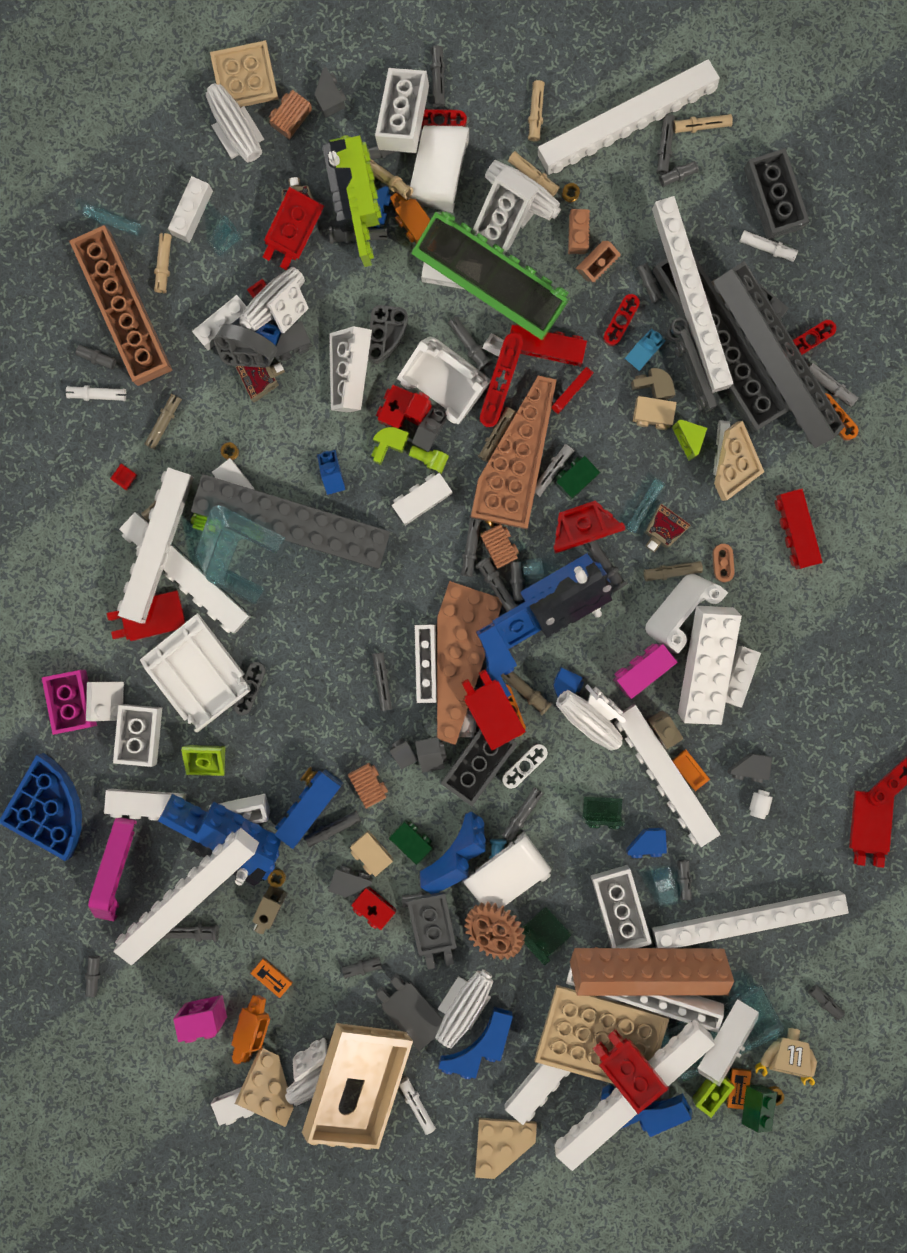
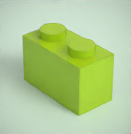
[692,1076,735,1118]

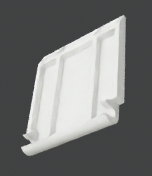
[140,613,251,732]

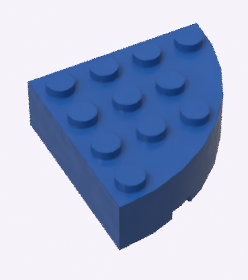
[0,753,82,861]

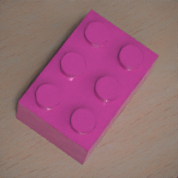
[613,644,678,699]
[42,670,97,735]
[173,995,227,1043]

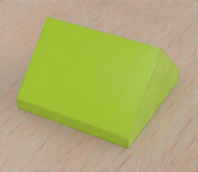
[672,420,707,461]
[181,745,225,776]

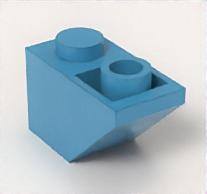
[625,328,666,371]

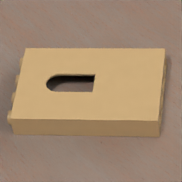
[302,1023,413,1150]

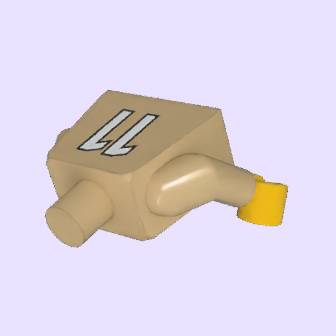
[755,1028,817,1086]

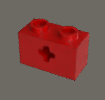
[376,385,414,430]
[351,886,396,930]

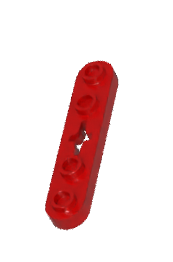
[480,333,523,427]
[868,756,907,806]

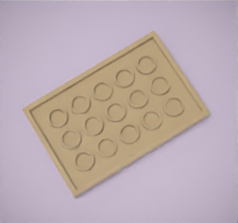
[534,985,669,1084]

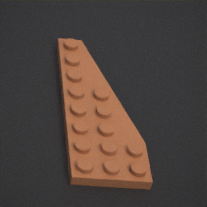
[470,376,557,529]
[437,581,502,745]

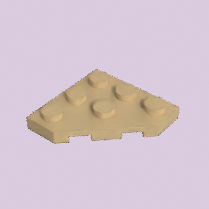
[714,421,764,501]
[234,1048,294,1127]
[475,1118,537,1179]

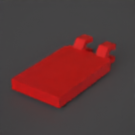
[263,187,324,270]
[106,590,186,641]
[461,670,526,750]
[849,791,894,868]
[592,1029,669,1114]

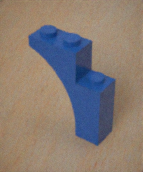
[476,622,517,699]
[420,811,486,894]
[438,1007,513,1079]
[600,1084,692,1137]

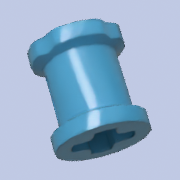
[489,839,507,859]

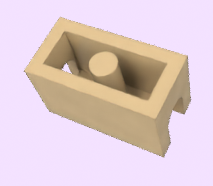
[633,396,677,430]
[350,830,394,877]

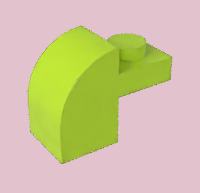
[371,427,409,465]

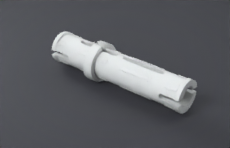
[739,230,798,262]
[66,385,126,401]
[399,1077,436,1135]

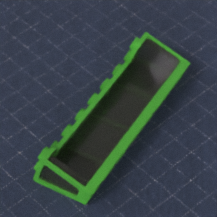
[411,211,571,340]

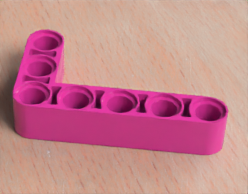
[88,817,137,921]

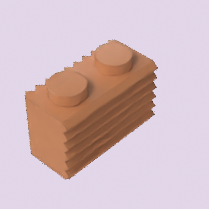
[269,90,312,140]
[568,209,590,254]
[576,241,621,282]
[480,524,519,569]
[348,763,388,808]

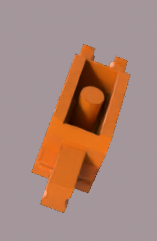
[390,192,436,253]
[231,995,270,1064]

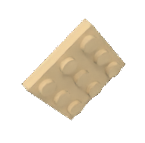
[210,40,279,107]

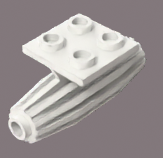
[206,83,264,162]
[485,160,561,228]
[239,267,309,334]
[556,684,626,751]
[435,970,494,1048]
[285,1038,328,1106]

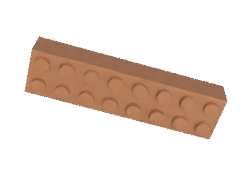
[70,225,173,386]
[570,948,734,996]

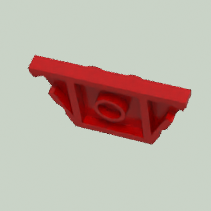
[554,501,625,554]

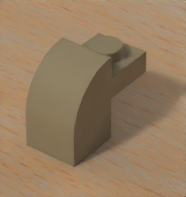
[631,368,675,400]

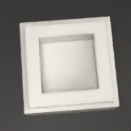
[483,333,504,357]

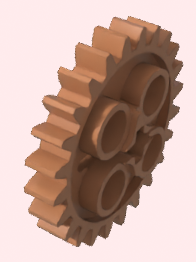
[464,902,525,960]

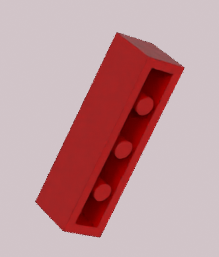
[510,323,587,367]
[775,488,823,570]

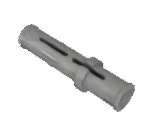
[809,363,859,407]
[535,444,574,497]

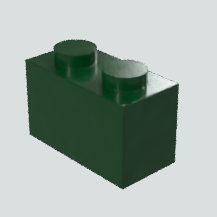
[555,456,600,500]
[389,820,433,865]
[741,1084,777,1133]

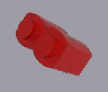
[404,392,432,426]

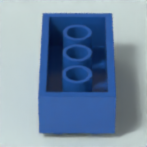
[275,769,343,849]

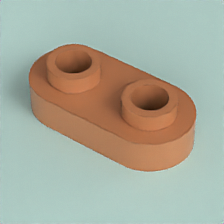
[712,544,734,582]

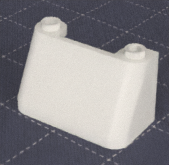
[408,126,469,213]
[397,336,491,424]
[645,574,728,654]
[462,832,552,908]

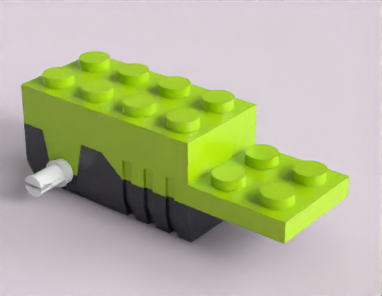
[322,135,382,267]

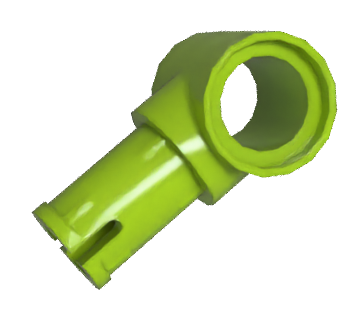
[409,446,449,474]

